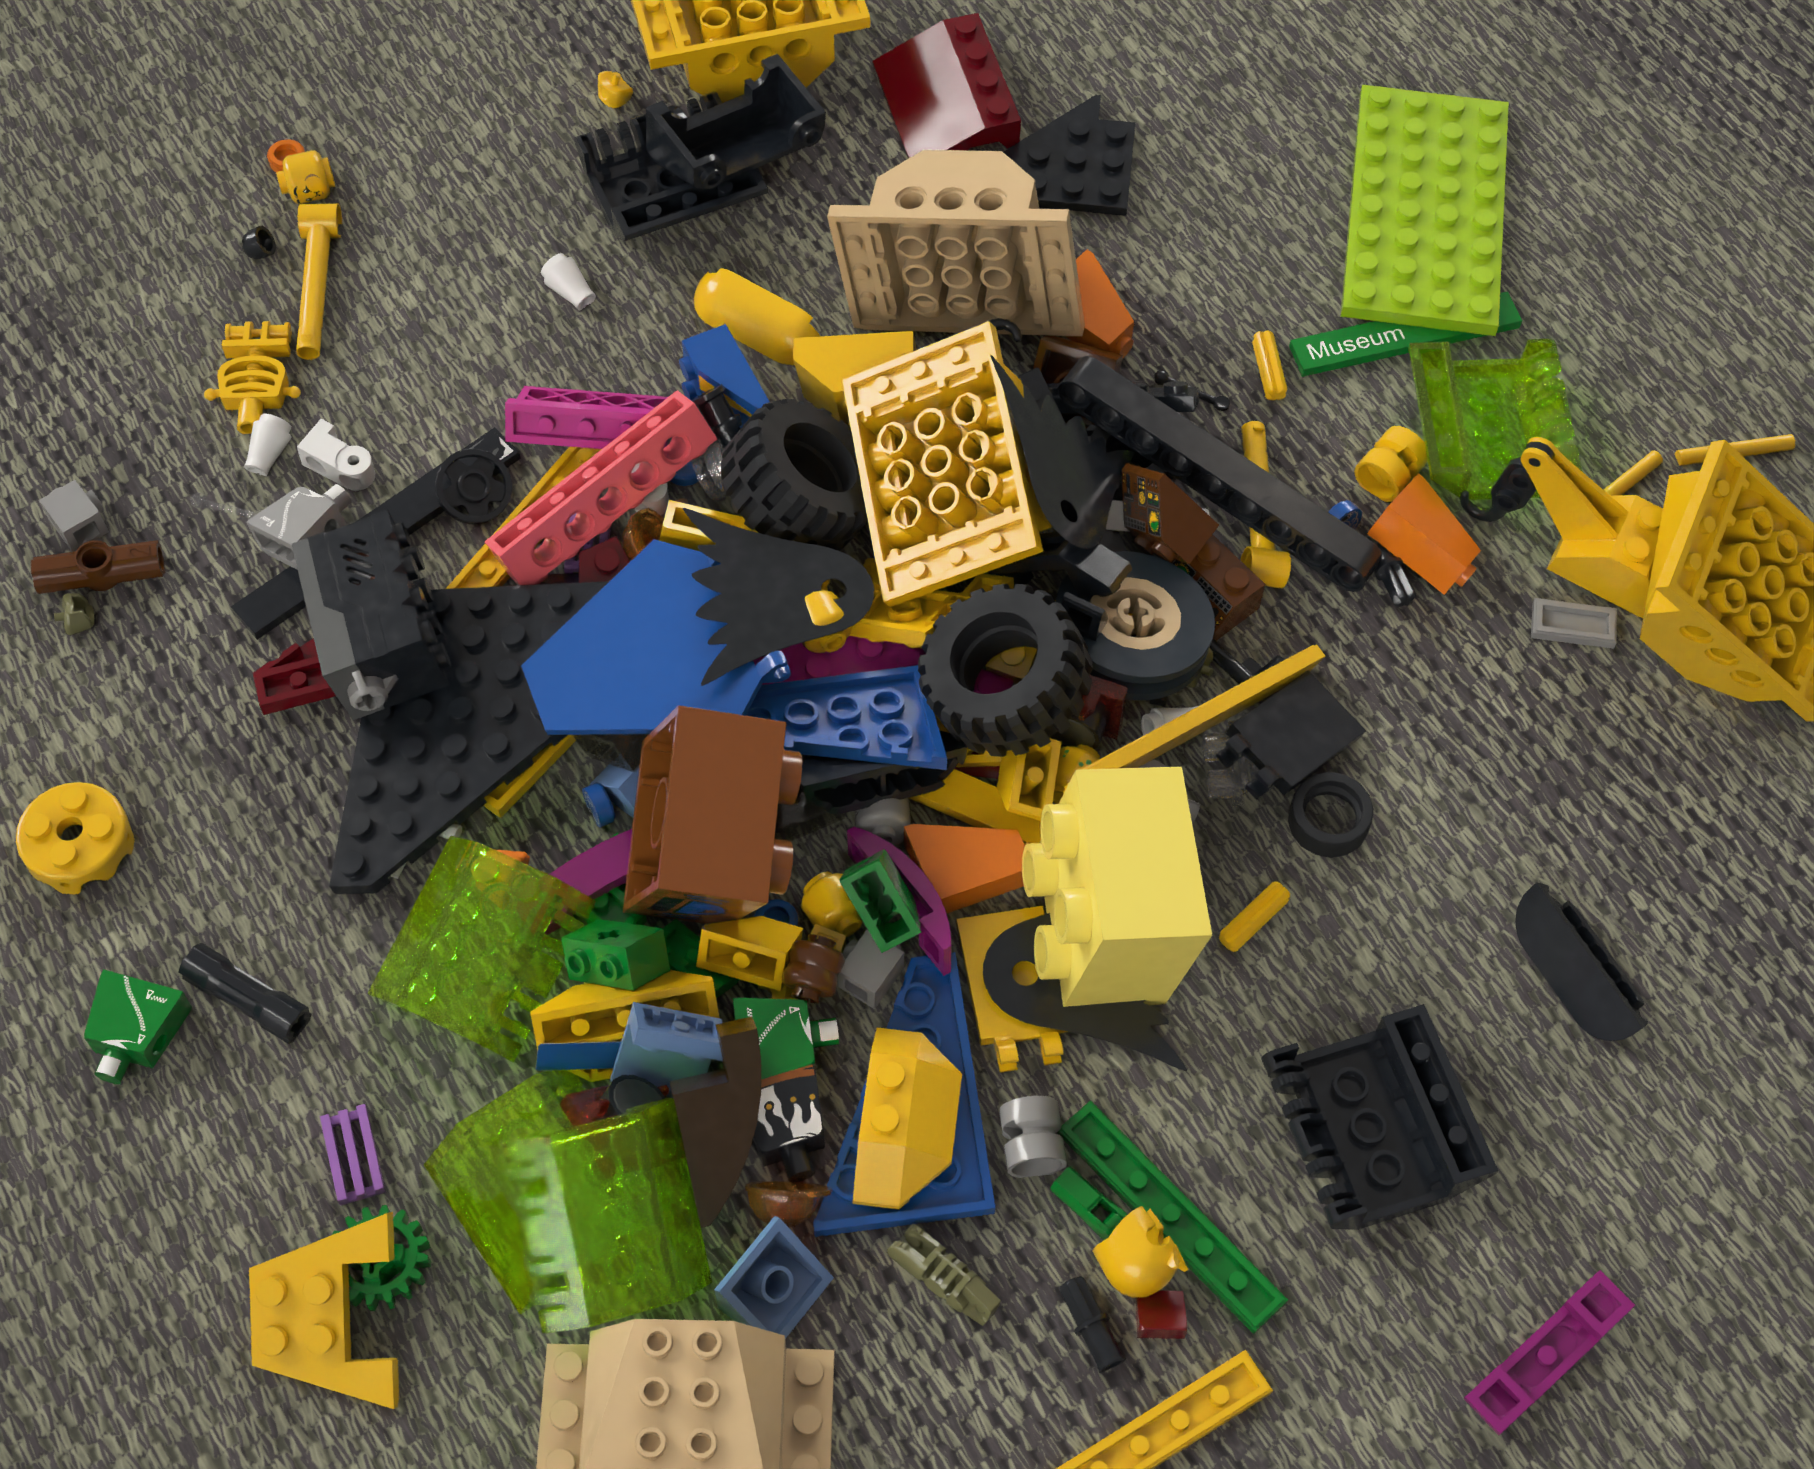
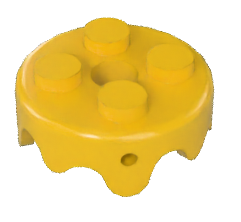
[16,782,134,894]

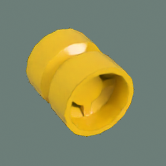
[1354,426,1430,502]

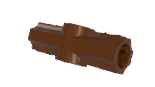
[31,540,165,594]

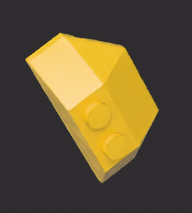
[530,970,719,1082]
[853,1027,962,1210]

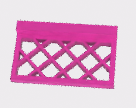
[505,386,669,449]

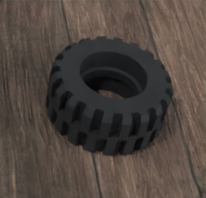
[721,399,868,551]
[918,584,1093,757]

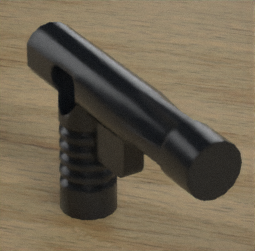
[1209,639,1285,704]

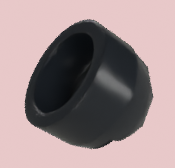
[242,226,276,259]

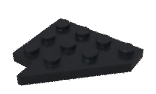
[1003,95,1136,216]

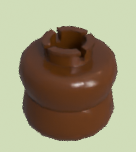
[782,934,845,1004]

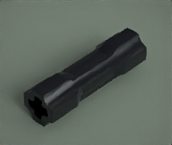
[178,943,312,1044]

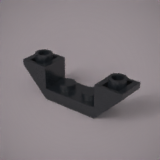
[988,532,1132,597]

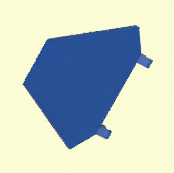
[521,539,791,735]

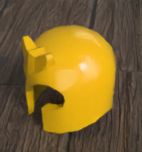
[1092,1206,1189,1298]

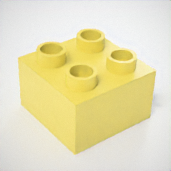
[1022,767,1212,1007]

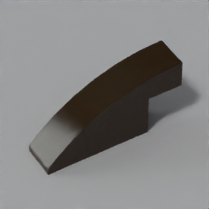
[669,1016,761,1228]

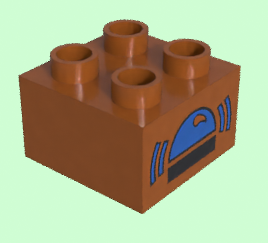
[623,705,802,924]

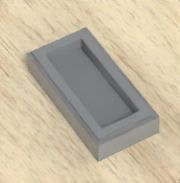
[1531,598,1617,649]

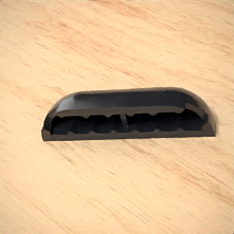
[800,730,967,814]
[1515,883,1648,1041]

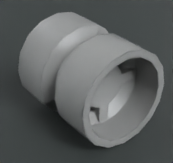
[999,1096,1067,1178]

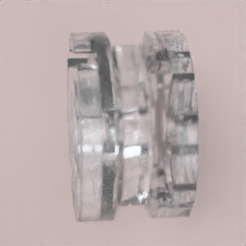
[691,439,726,501]

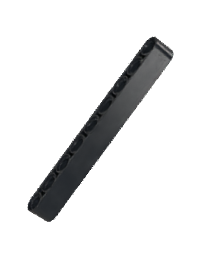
[1057,356,1382,592]

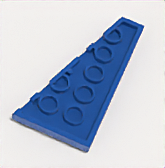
[746,665,947,770]

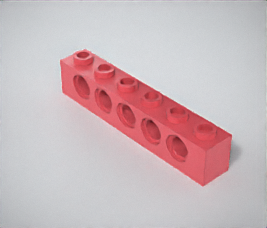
[485,390,717,586]

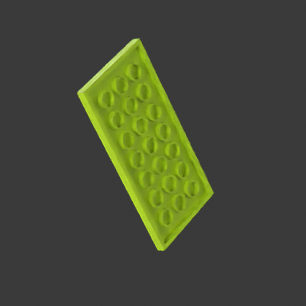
[1340,85,1509,336]

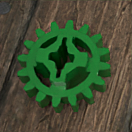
[332,1205,432,1311]

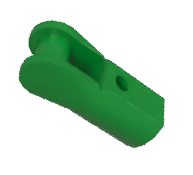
[1050,1166,1128,1240]

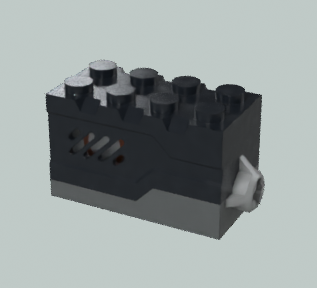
[292,509,451,720]

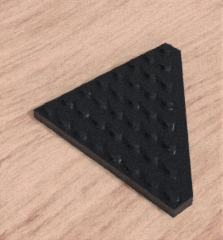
[329,581,609,894]

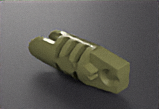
[887,1224,1001,1326]

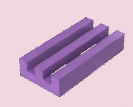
[320,1104,386,1206]

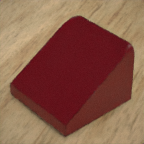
[1136,1290,1187,1339]

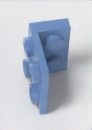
[610,1002,723,1098]

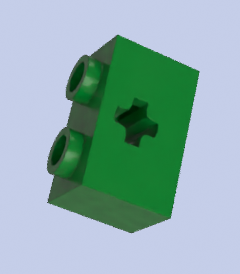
[561,919,670,990]

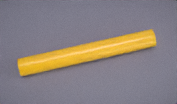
[1675,434,1795,466]
[1603,450,1663,496]

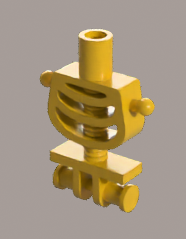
[204,321,301,434]

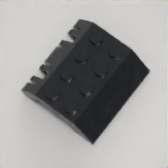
[574,92,768,241]
[1261,1004,1499,1230]

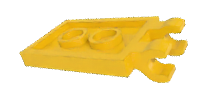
[956,906,1068,1073]

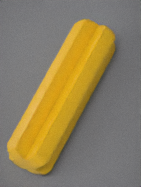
[1252,330,1287,400]
[1219,881,1290,952]

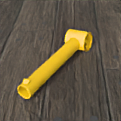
[296,203,343,360]
[1240,421,1291,589]

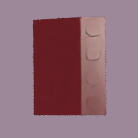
[872,13,1021,159]

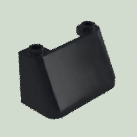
[646,54,826,190]

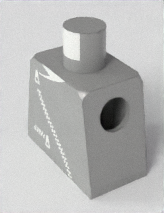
[246,484,352,570]

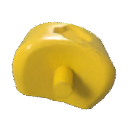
[598,71,633,108]

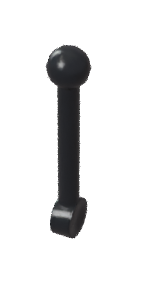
[1154,370,1230,411]

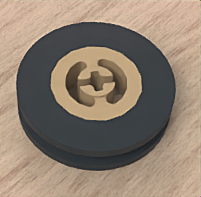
[1055,551,1215,700]

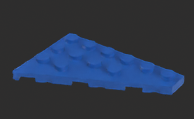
[813,952,995,1237]

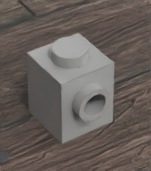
[39,480,109,552]
[838,930,904,1009]

